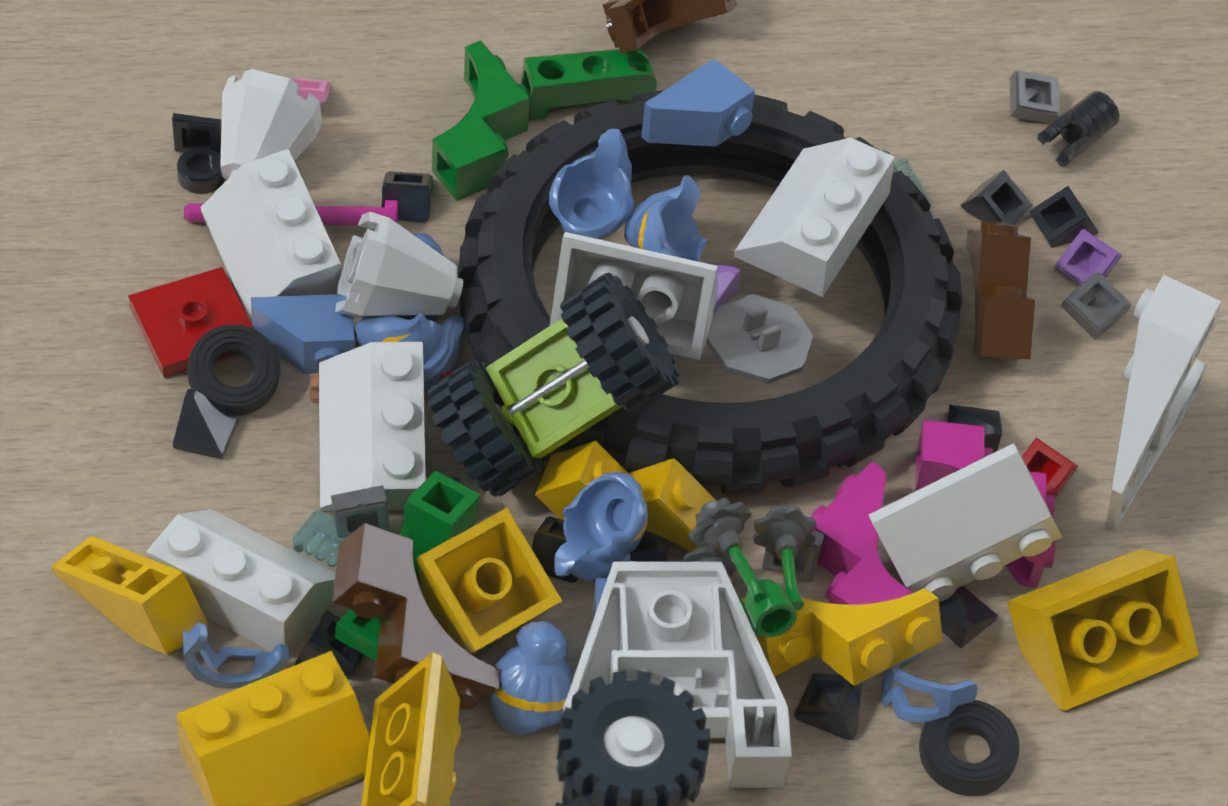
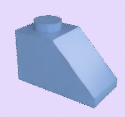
[641,59,755,147]
[251,294,355,374]

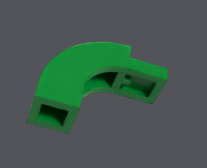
[335,470,481,661]

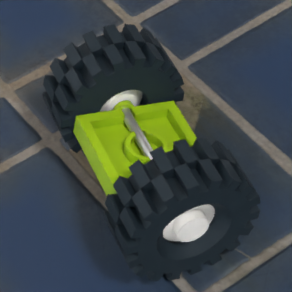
[427,272,679,497]
[555,670,710,806]

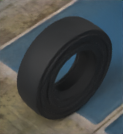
[187,324,280,416]
[919,700,1019,796]

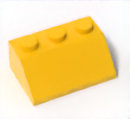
[1007,549,1199,711]
[176,651,370,806]
[361,652,461,806]

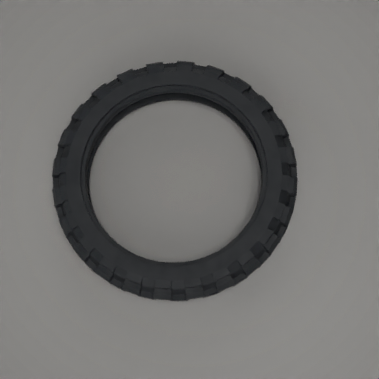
[458,90,962,495]

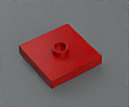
[128,267,254,378]

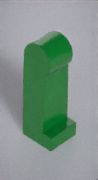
[521,49,657,120]

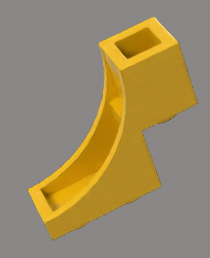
[535,441,719,552]
[741,588,943,686]

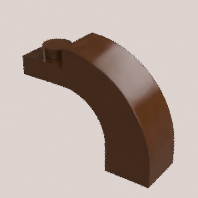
[603,0,737,54]

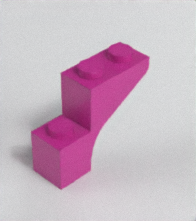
[915,420,1055,588]
[810,461,913,605]

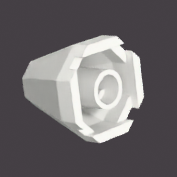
[221,69,322,180]
[335,212,463,318]

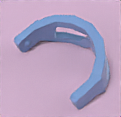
[183,623,289,689]
[881,652,978,722]

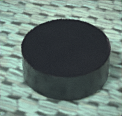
[177,148,225,194]

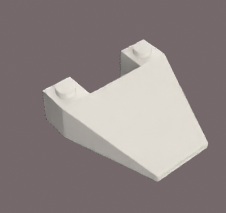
[1106,275,1221,530]
[561,562,792,789]

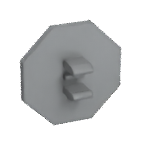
[706,294,814,384]

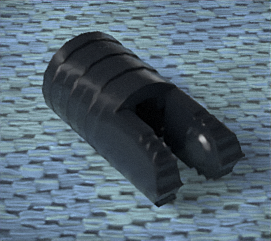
[1037,91,1120,166]

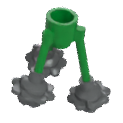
[683,498,817,637]

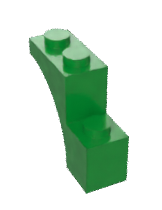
[432,40,532,201]

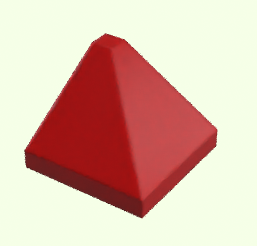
[1022,437,1078,498]

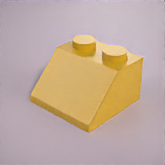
[416,508,562,655]

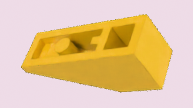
[51,536,208,655]

